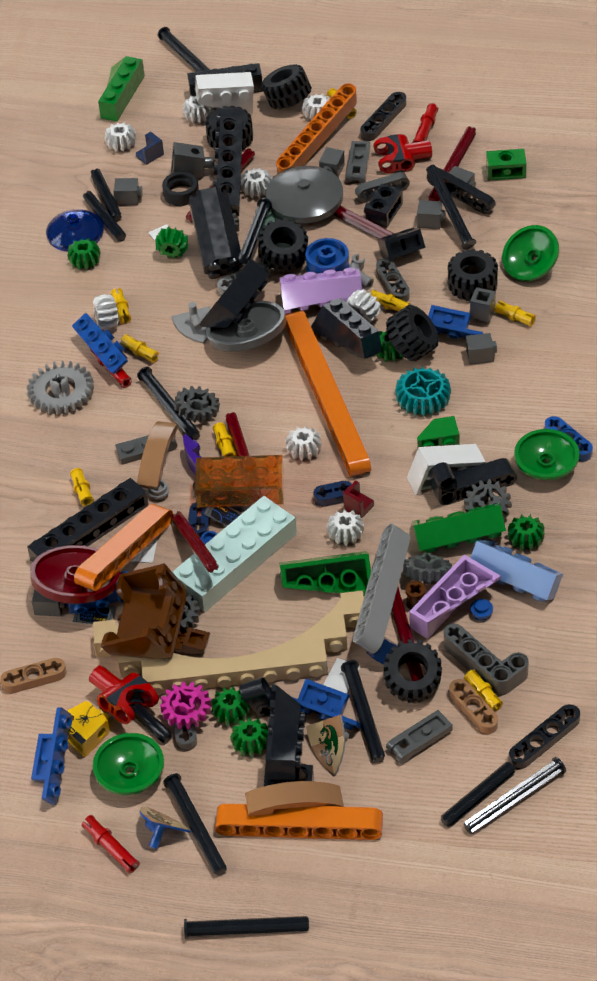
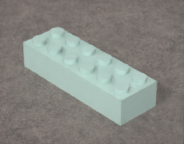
[173,496,297,613]

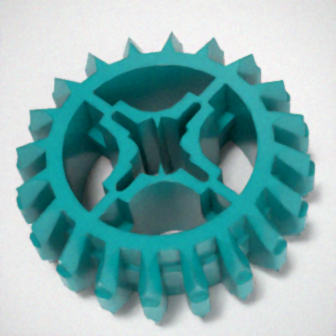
[395,366,451,417]

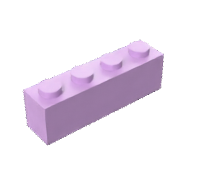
[280,268,362,314]
[409,555,501,639]

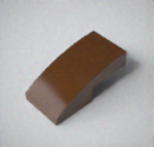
[174,627,210,654]

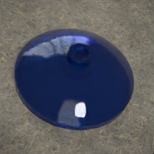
[46,209,104,252]

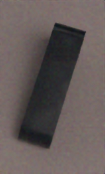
[431,458,517,505]

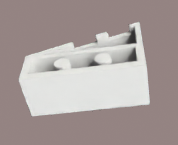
[195,72,254,115]
[407,444,485,496]

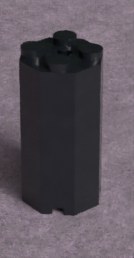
[189,187,243,279]

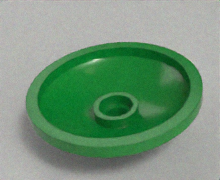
[502,225,559,281]
[514,429,579,480]
[93,733,164,795]

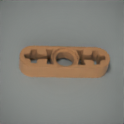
[0,658,67,693]
[449,679,498,734]

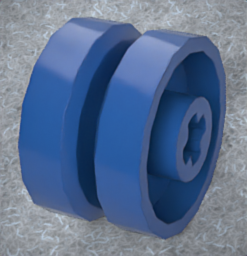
[305,238,350,274]

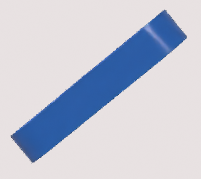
[544,416,593,462]

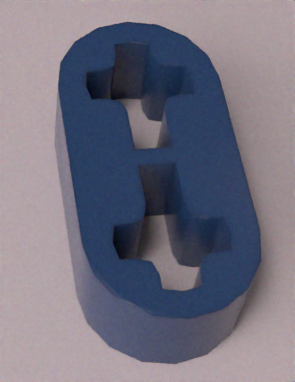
[313,481,352,507]
[189,501,210,538]

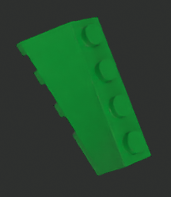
[98,56,145,122]
[412,503,506,553]
[279,551,371,596]

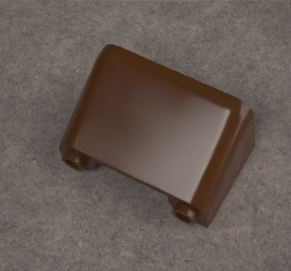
[101,563,187,660]

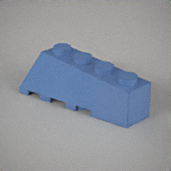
[470,539,563,602]

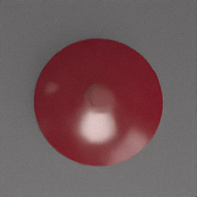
[30,545,120,604]

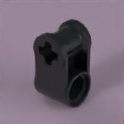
[240,677,272,717]

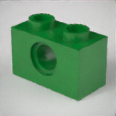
[486,149,527,181]

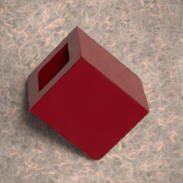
[343,480,374,518]

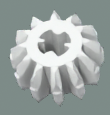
[302,93,330,120]
[183,96,214,123]
[104,122,136,152]
[241,167,272,199]
[346,289,381,323]
[93,294,119,329]
[286,425,322,461]
[327,509,364,546]

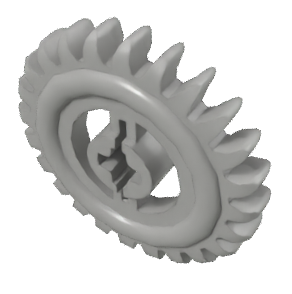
[27,360,94,414]

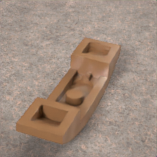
[137,421,178,490]
[245,781,344,816]

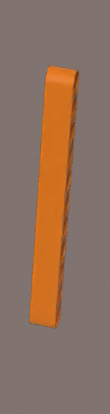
[285,310,371,477]

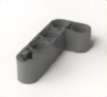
[444,624,529,696]

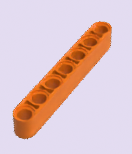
[276,83,357,175]
[74,503,173,591]
[215,804,383,840]

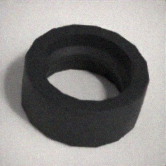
[162,171,199,206]

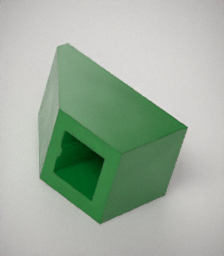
[417,416,460,450]

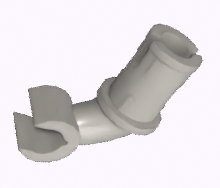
[349,254,374,290]

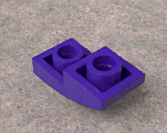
[183,434,206,479]

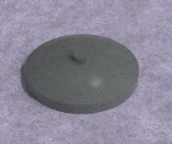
[266,166,343,224]
[206,301,286,352]

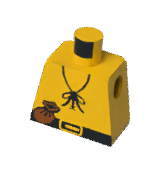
[67,701,110,758]

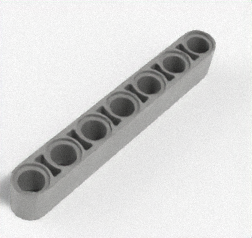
[353,523,410,654]

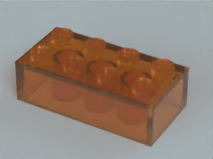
[195,455,284,507]

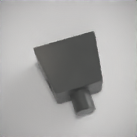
[171,142,215,180]

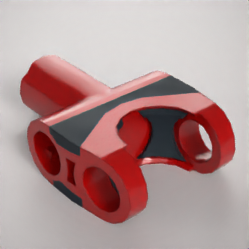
[373,134,432,173]
[89,665,159,724]

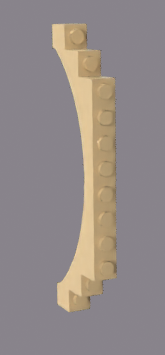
[93,591,364,696]

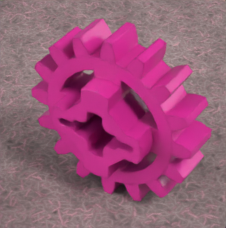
[160,682,211,729]

